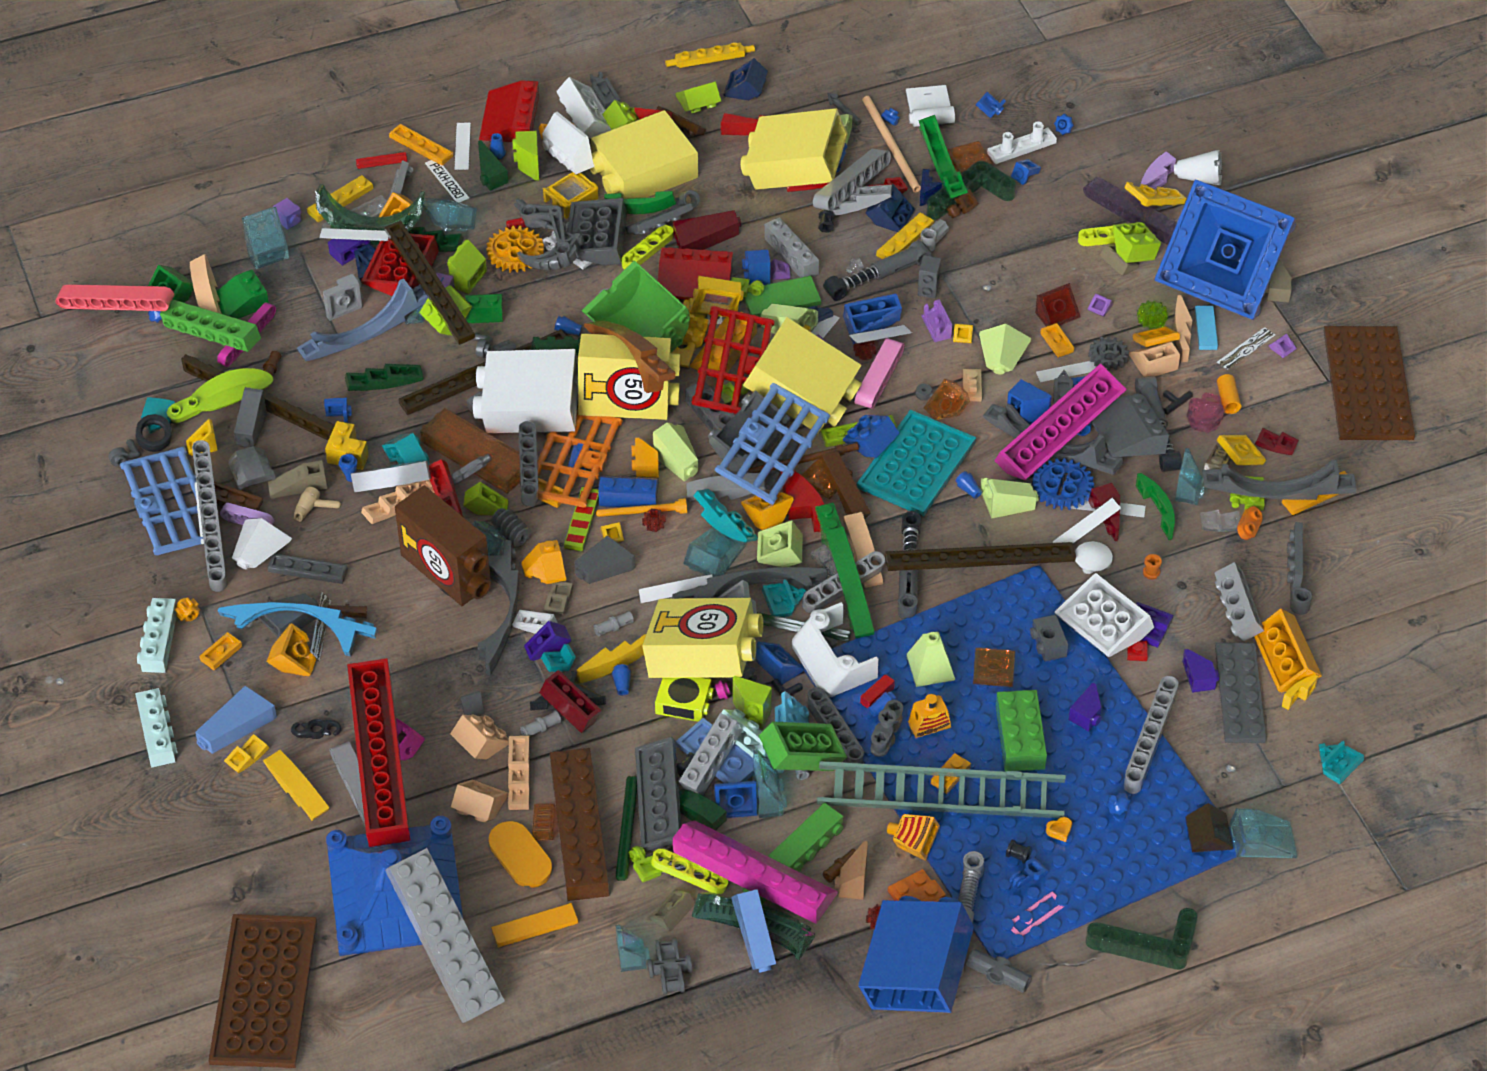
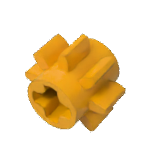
[175,598,200,622]

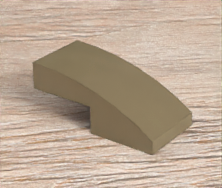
[544,582,573,614]

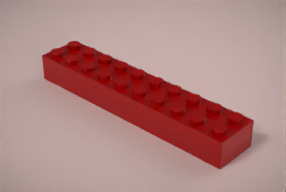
[347,658,411,847]

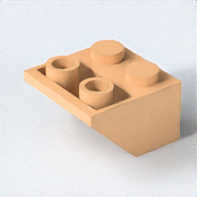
[1129,342,1180,377]
[450,714,509,759]

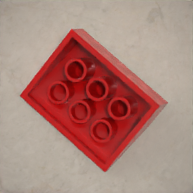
[479,80,539,142]
[361,234,439,296]
[657,247,733,302]

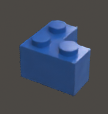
[742,250,770,285]

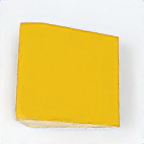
[953,324,973,343]
[600,522,624,542]

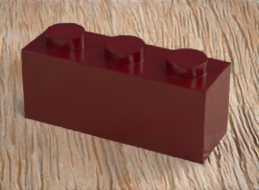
[539,670,601,733]

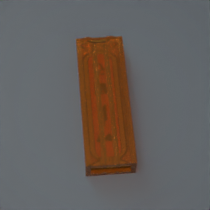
[420,408,520,494]

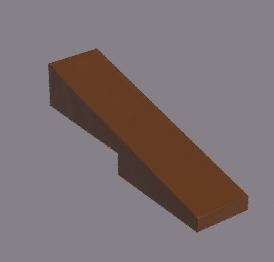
[820,451,871,519]

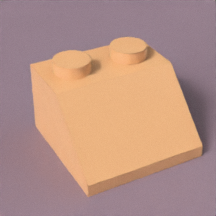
[451,779,509,822]

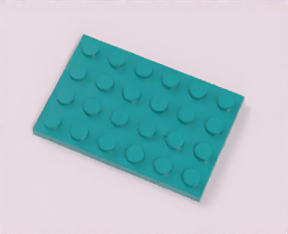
[857,410,976,517]

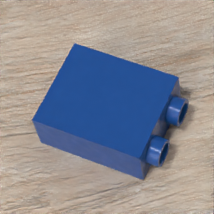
[858,896,974,1013]

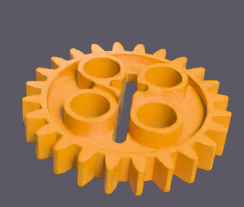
[486,226,544,273]

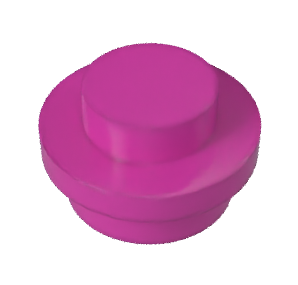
[715,680,730,699]

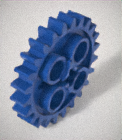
[1032,458,1094,510]

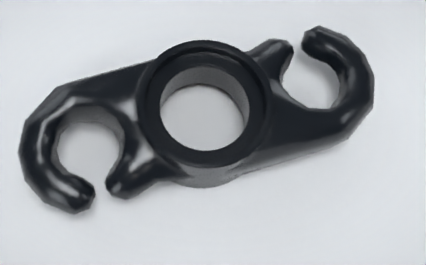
[291,719,342,739]

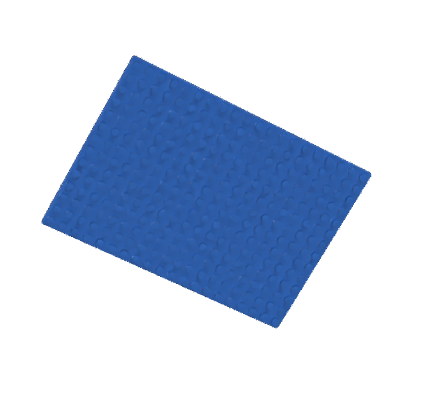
[801,566,1245,959]

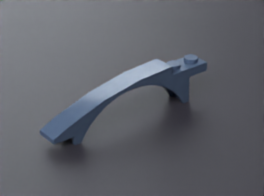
[297,278,428,361]

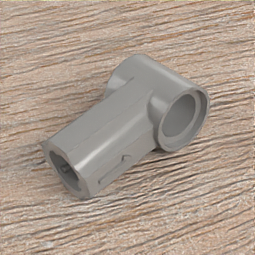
[920,219,949,252]

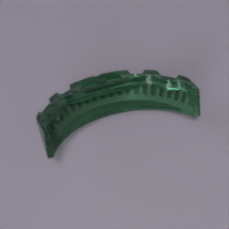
[316,184,425,245]
[692,892,815,960]

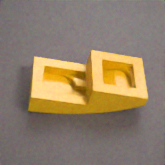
[1282,674,1318,710]
[224,734,269,773]

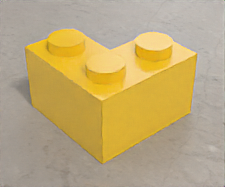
[325,421,369,470]

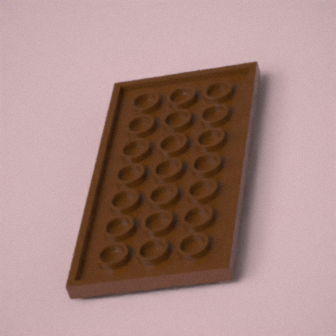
[1324,326,1415,440]
[208,914,317,1068]

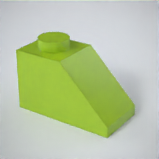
[463,482,509,516]

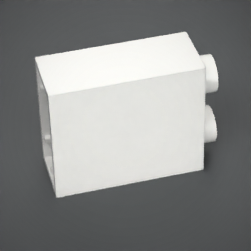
[473,349,578,433]

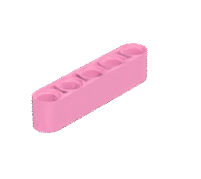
[855,338,905,409]

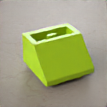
[602,100,640,130]
[1113,222,1161,263]
[447,239,487,294]

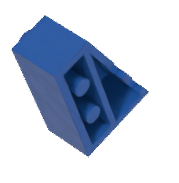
[843,294,902,346]

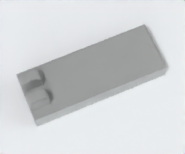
[388,160,413,200]

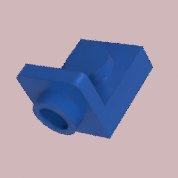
[1011,159,1041,185]

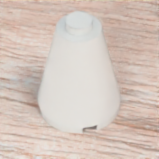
[1174,150,1222,185]

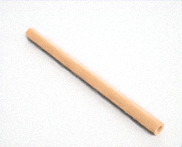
[862,96,921,192]

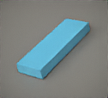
[1195,306,1218,350]

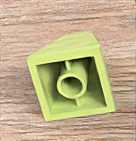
[907,632,955,687]

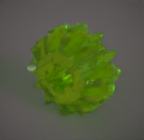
[1137,300,1168,329]

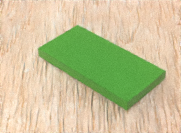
[743,276,821,317]

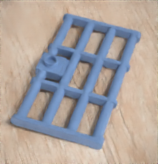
[715,383,830,504]
[120,447,203,555]

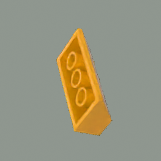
[690,312,757,373]
[1254,609,1322,693]

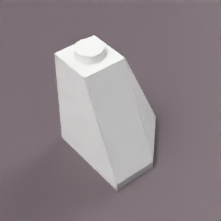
[232,518,292,569]

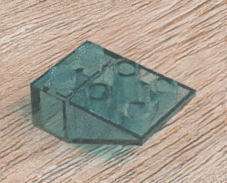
[242,206,289,269]

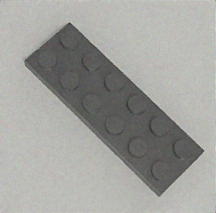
[1215,642,1266,743]
[635,737,681,852]

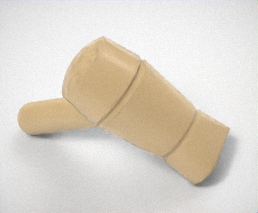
[293,487,341,522]

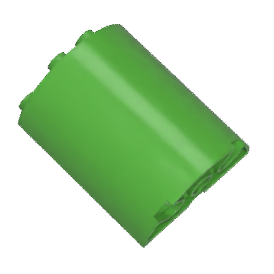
[581,260,690,353]

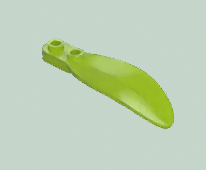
[167,368,273,423]

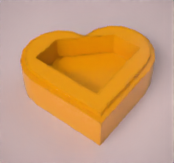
[1046,817,1072,842]

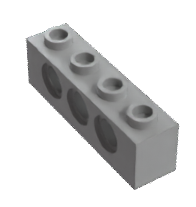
[765,217,819,278]
[1214,562,1264,641]
[679,713,743,796]

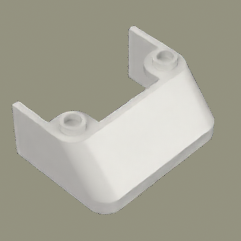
[792,602,878,697]

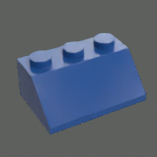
[598,475,659,507]

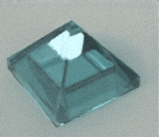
[405,305,424,325]

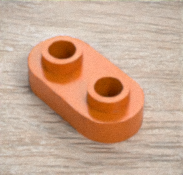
[1237,506,1262,540]

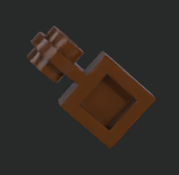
[947,189,978,218]

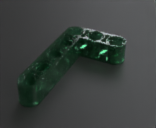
[927,161,1016,220]
[1085,908,1198,970]

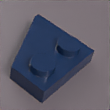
[354,243,376,283]

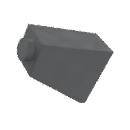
[234,387,267,447]
[575,536,635,584]
[259,593,319,638]

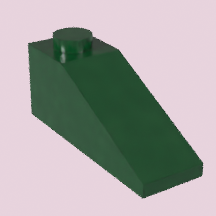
[478,140,508,191]

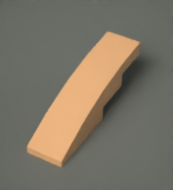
[190,254,221,314]
[1174,295,1192,363]
[361,480,435,524]
[843,512,883,588]
[508,736,530,810]

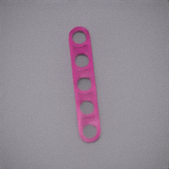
[217,302,276,367]

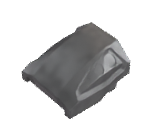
[228,446,276,490]

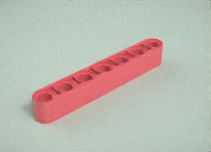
[55,285,174,311]

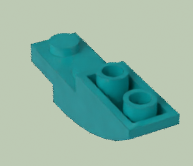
[693,489,758,542]

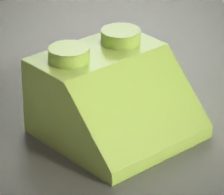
[757,520,803,567]

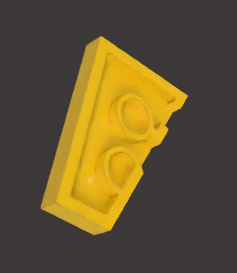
[1125,182,1187,207]

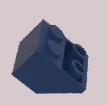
[865,184,915,232]

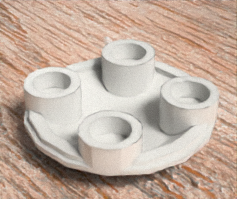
[1075,541,1113,574]

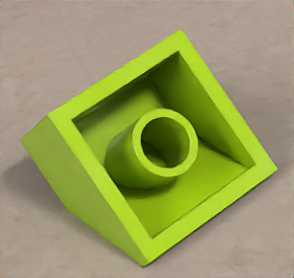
[675,81,721,114]
[512,131,539,180]
[419,285,472,336]
[733,676,772,729]

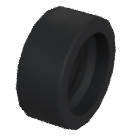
[136,414,172,452]

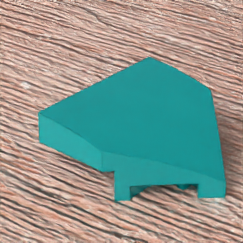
[141,397,179,434]
[762,580,806,618]
[1319,741,1364,784]

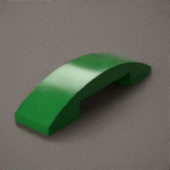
[604,191,677,214]
[1136,473,1175,540]

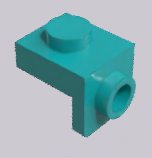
[541,644,576,672]

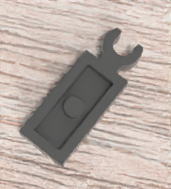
[590,71,620,109]

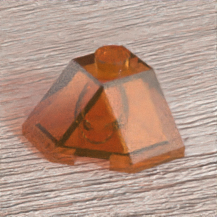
[923,379,970,419]

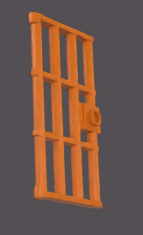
[537,410,623,508]

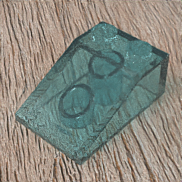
[417,198,477,232]
[683,527,747,577]
[753,749,787,818]
[1230,808,1297,858]

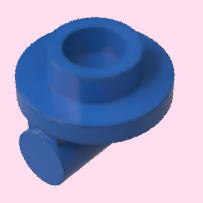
[881,107,900,126]

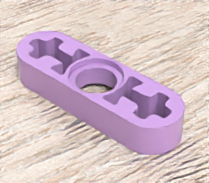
[220,503,275,525]

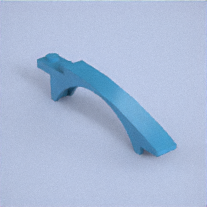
[218,602,378,657]

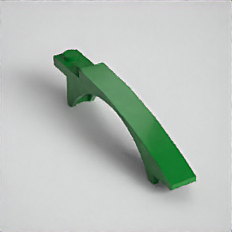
[918,115,968,198]
[815,503,874,639]

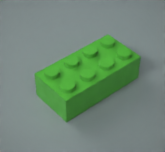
[995,690,1047,771]
[759,722,847,771]

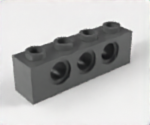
[685,382,735,431]

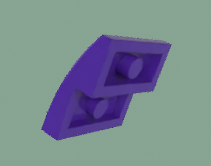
[1136,602,1174,648]

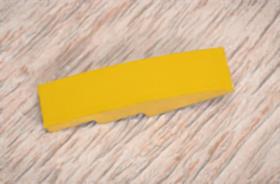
[577,634,646,684]
[263,750,329,821]

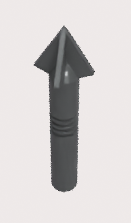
[827,93,861,126]

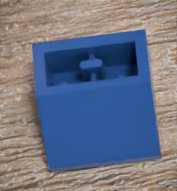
[1007,379,1052,425]
[843,415,899,458]

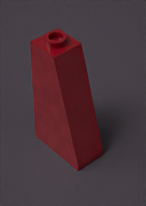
[673,210,742,250]

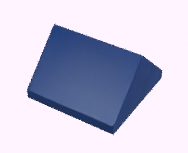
[756,641,804,685]
[714,781,757,818]

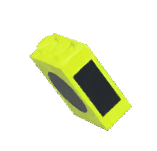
[655,677,714,722]

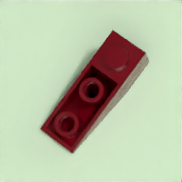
[1089,482,1120,542]

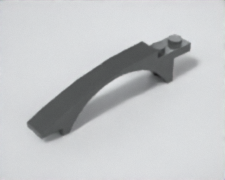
[983,404,1123,475]
[1202,460,1356,500]
[478,540,520,676]
[672,567,827,599]

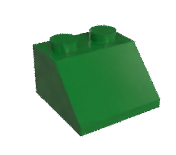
[148,265,194,303]
[465,294,503,324]

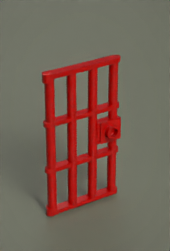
[691,306,775,414]

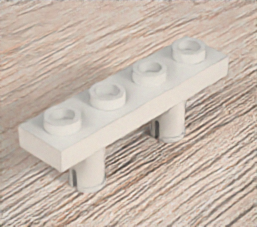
[987,122,1057,164]

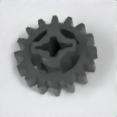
[1089,336,1129,371]

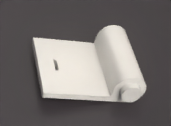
[906,85,955,127]

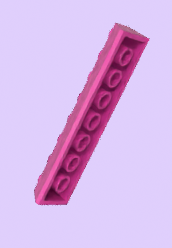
[994,363,1127,480]
[672,821,838,924]

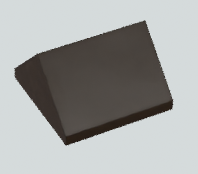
[1185,803,1233,852]

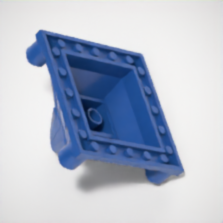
[1154,179,1296,320]
[326,816,463,956]

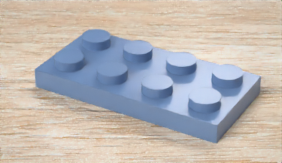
[676,718,762,783]

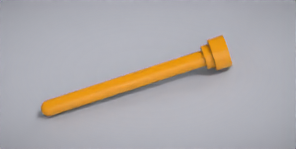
[596,498,687,517]

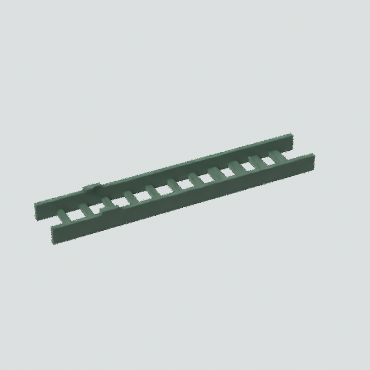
[817,761,1066,818]

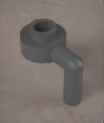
[472,333,493,358]
[108,439,140,466]

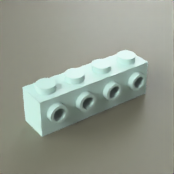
[137,598,177,673]
[135,688,177,768]
[722,709,784,773]

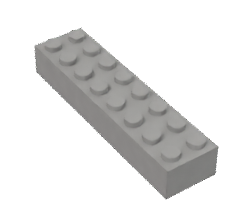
[385,848,505,1023]

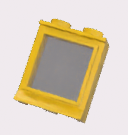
[543,172,598,219]
[689,276,744,317]

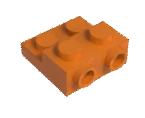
[888,869,946,902]

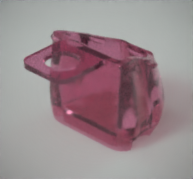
[1187,393,1225,433]

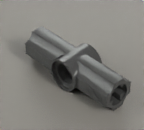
[966,949,1032,993]

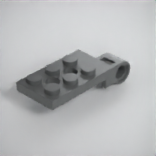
[625,190,700,235]
[1287,522,1312,615]

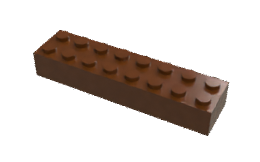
[550,748,609,901]

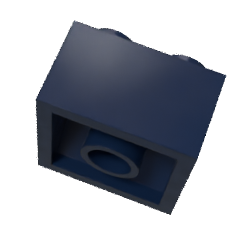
[723,58,768,101]

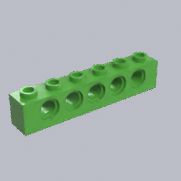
[160,300,261,352]

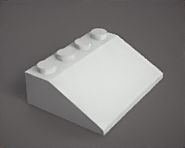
[1054,573,1154,657]

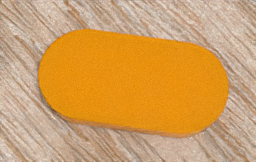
[489,821,552,888]

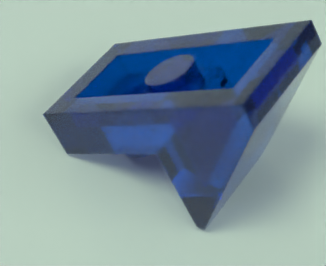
[919,169,942,206]

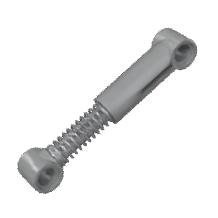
[958,851,984,977]

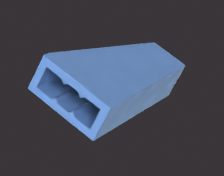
[195,686,277,754]
[731,889,776,973]

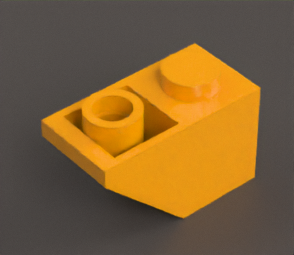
[631,438,659,478]

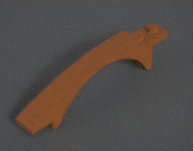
[584,321,676,393]

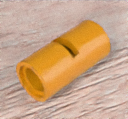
[1217,374,1241,414]

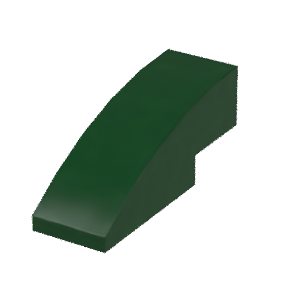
[679,789,727,831]

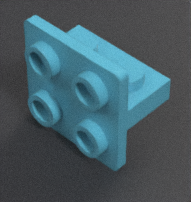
[775,691,809,723]

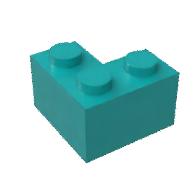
[382,433,430,465]

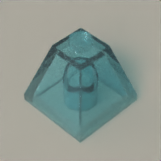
[1175,448,1205,505]

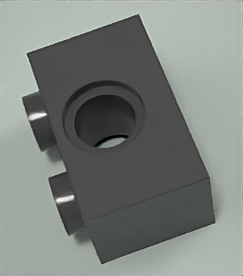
[918,255,941,298]
[1030,615,1068,662]

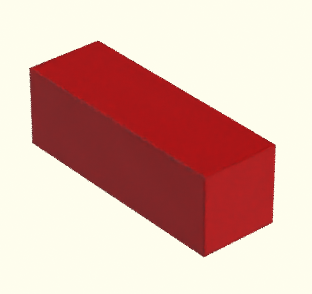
[860,674,895,709]

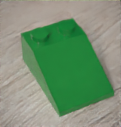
[216,269,269,319]

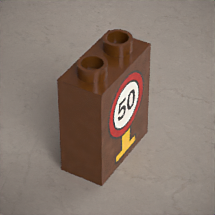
[395,485,491,606]

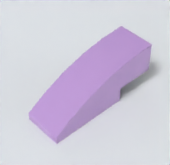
[1140,152,1176,189]

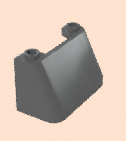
[708,390,790,474]

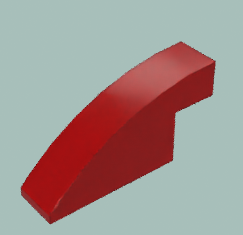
[780,465,825,532]

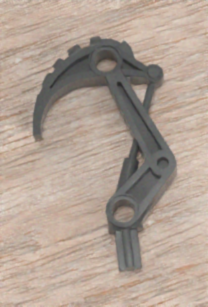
[514,198,584,270]

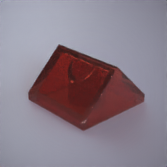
[1035,283,1081,327]

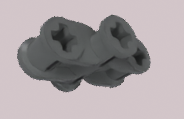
[870,700,903,757]
[647,937,692,995]

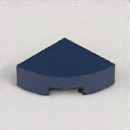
[809,306,833,322]

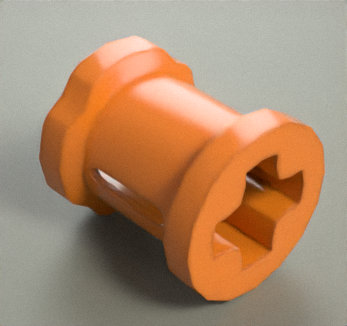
[1143,554,1162,580]

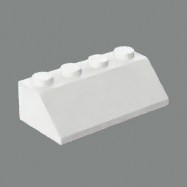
[556,77,611,139]
[542,112,594,174]

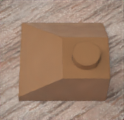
[835,841,868,899]

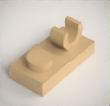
[963,369,982,402]

